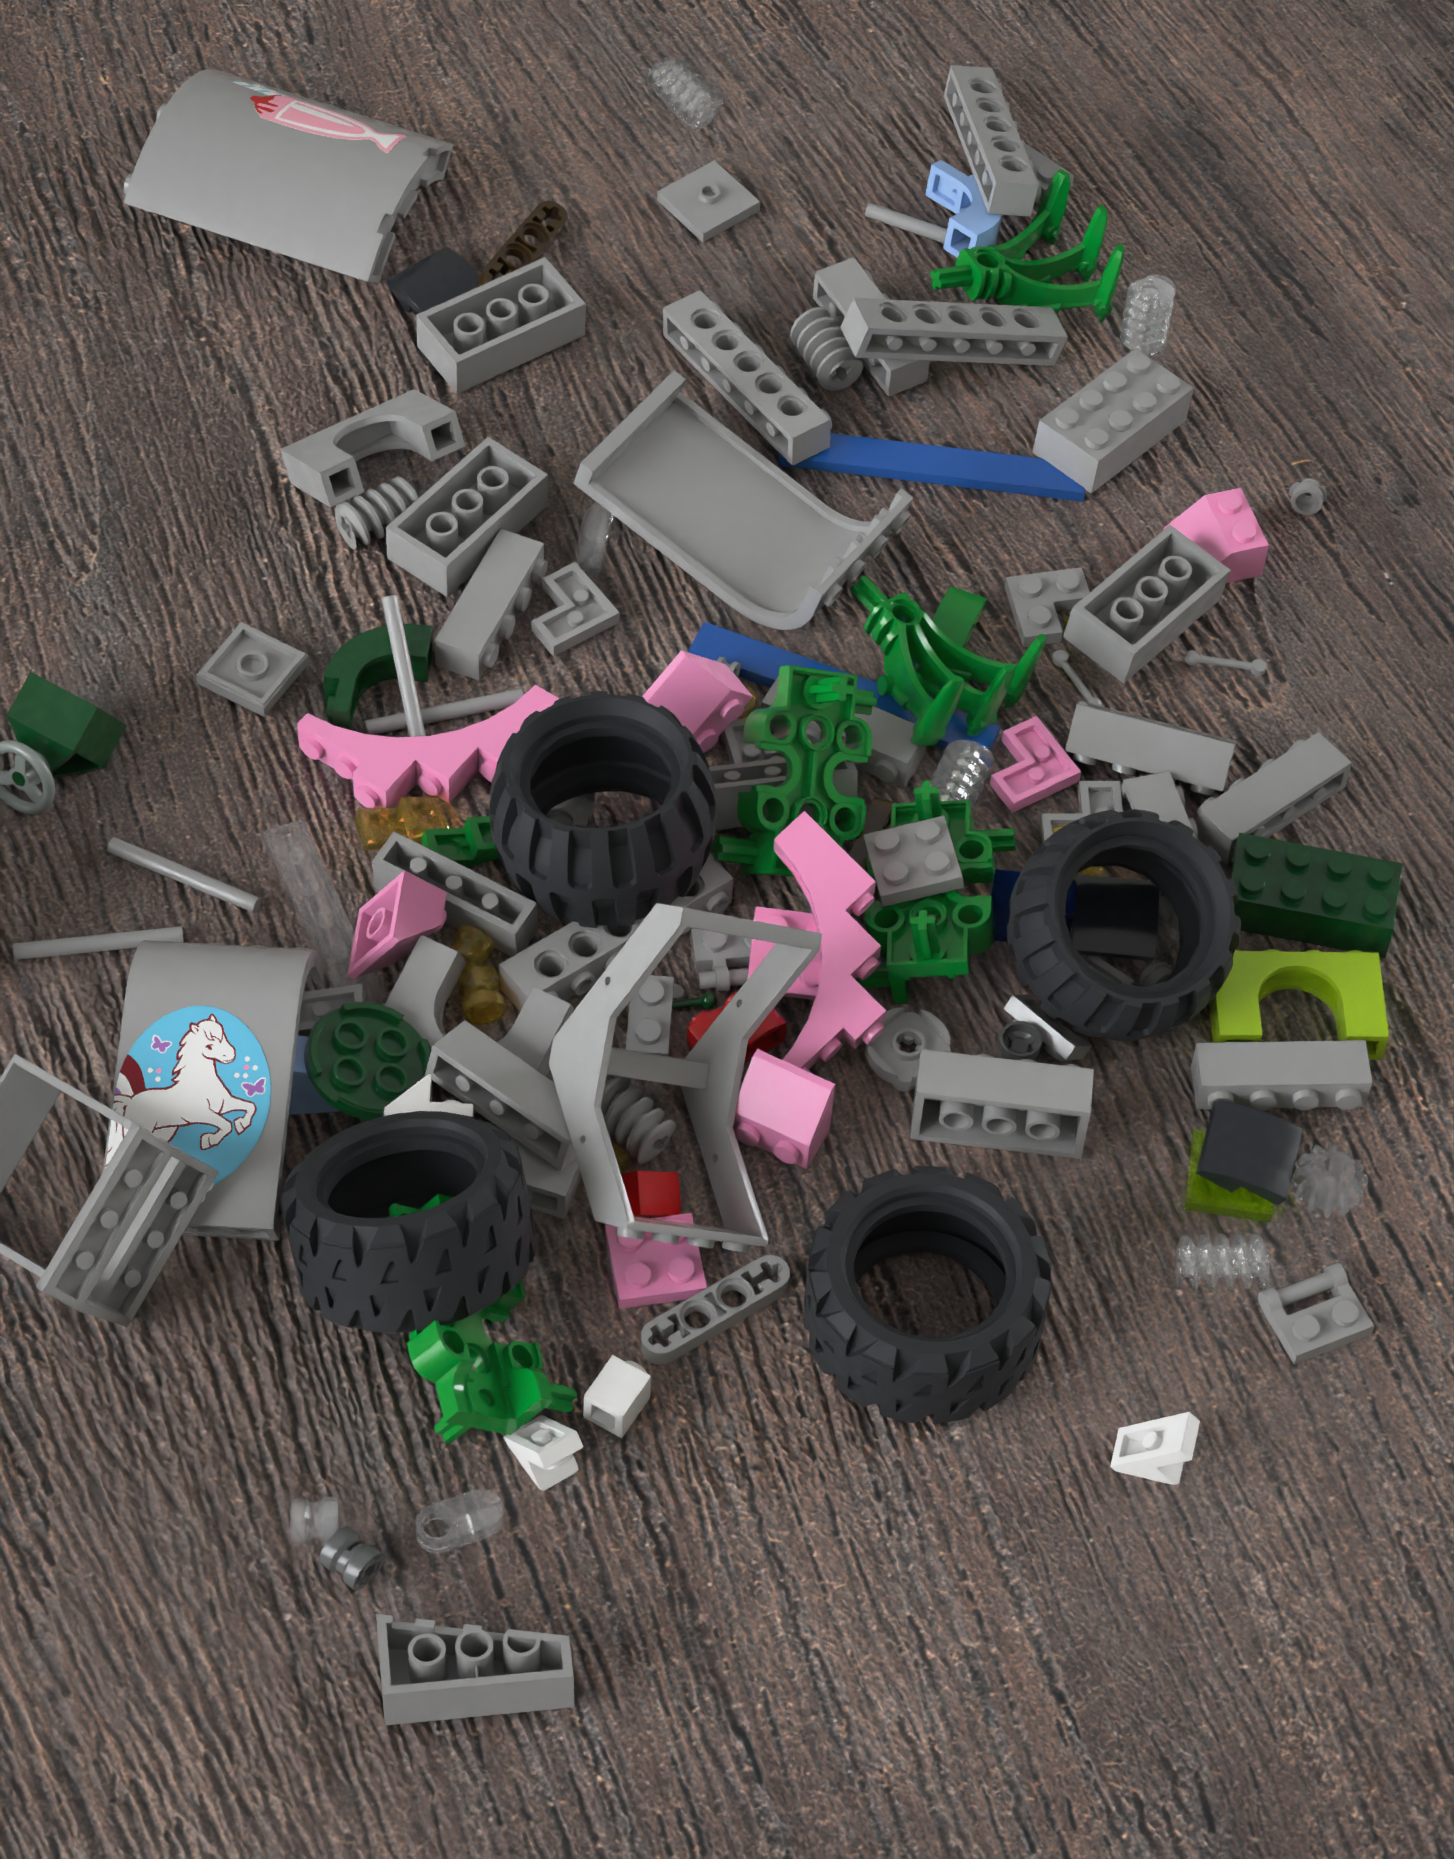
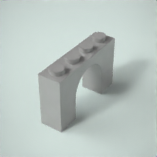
[280,389,465,508]
[384,935,575,1077]

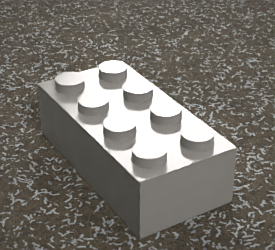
[416,257,586,394]
[1032,348,1194,493]
[386,437,548,597]
[1063,525,1231,684]
[910,1049,1094,1159]

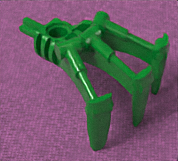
[930,169,1124,322]
[850,575,1046,746]

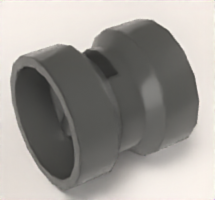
[996,1021,1042,1062]
[319,1525,385,1591]

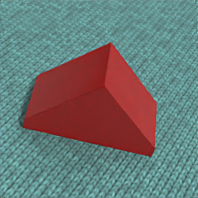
[594,1170,681,1223]

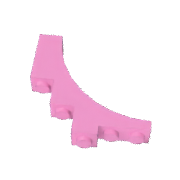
[297,685,560,816]
[774,811,886,1073]

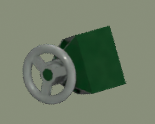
[0,672,127,814]

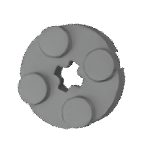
[865,1008,950,1091]

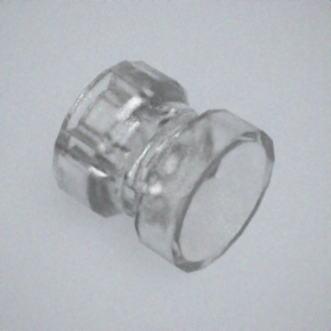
[290,1497,339,1544]

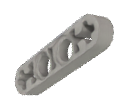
[640,1255,790,1364]

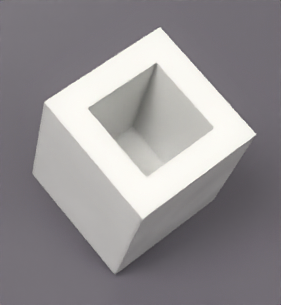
[583,1355,651,1438]

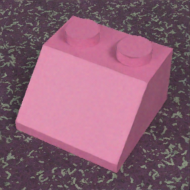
[1163,488,1269,583]
[642,650,753,753]
[347,870,447,979]
[733,1049,835,1169]

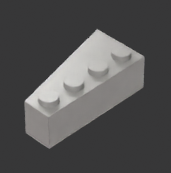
[376,1614,574,1726]

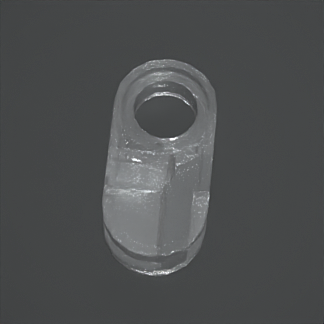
[415,1489,504,1553]

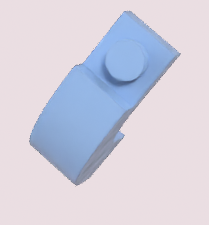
[925,160,1002,257]

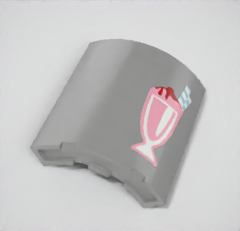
[123,69,453,283]

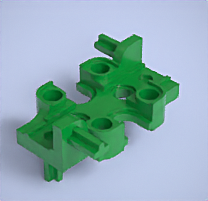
[711,665,877,877]
[855,781,1016,1004]
[387,1194,577,1443]

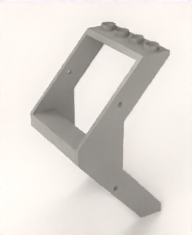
[549,903,822,1253]
[0,1054,219,1327]

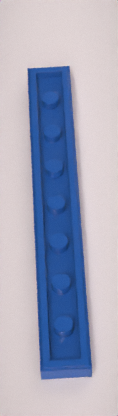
[778,433,1085,502]
[688,622,1000,764]

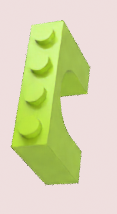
[1209,949,1389,1060]

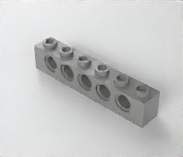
[944,65,1041,216]
[663,290,832,466]
[841,298,1068,366]
[499,853,733,1012]

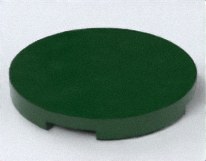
[304,1002,432,1120]

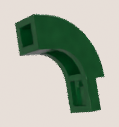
[323,624,434,730]

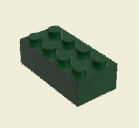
[1229,833,1403,958]

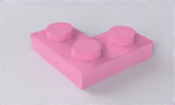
[990,716,1081,813]

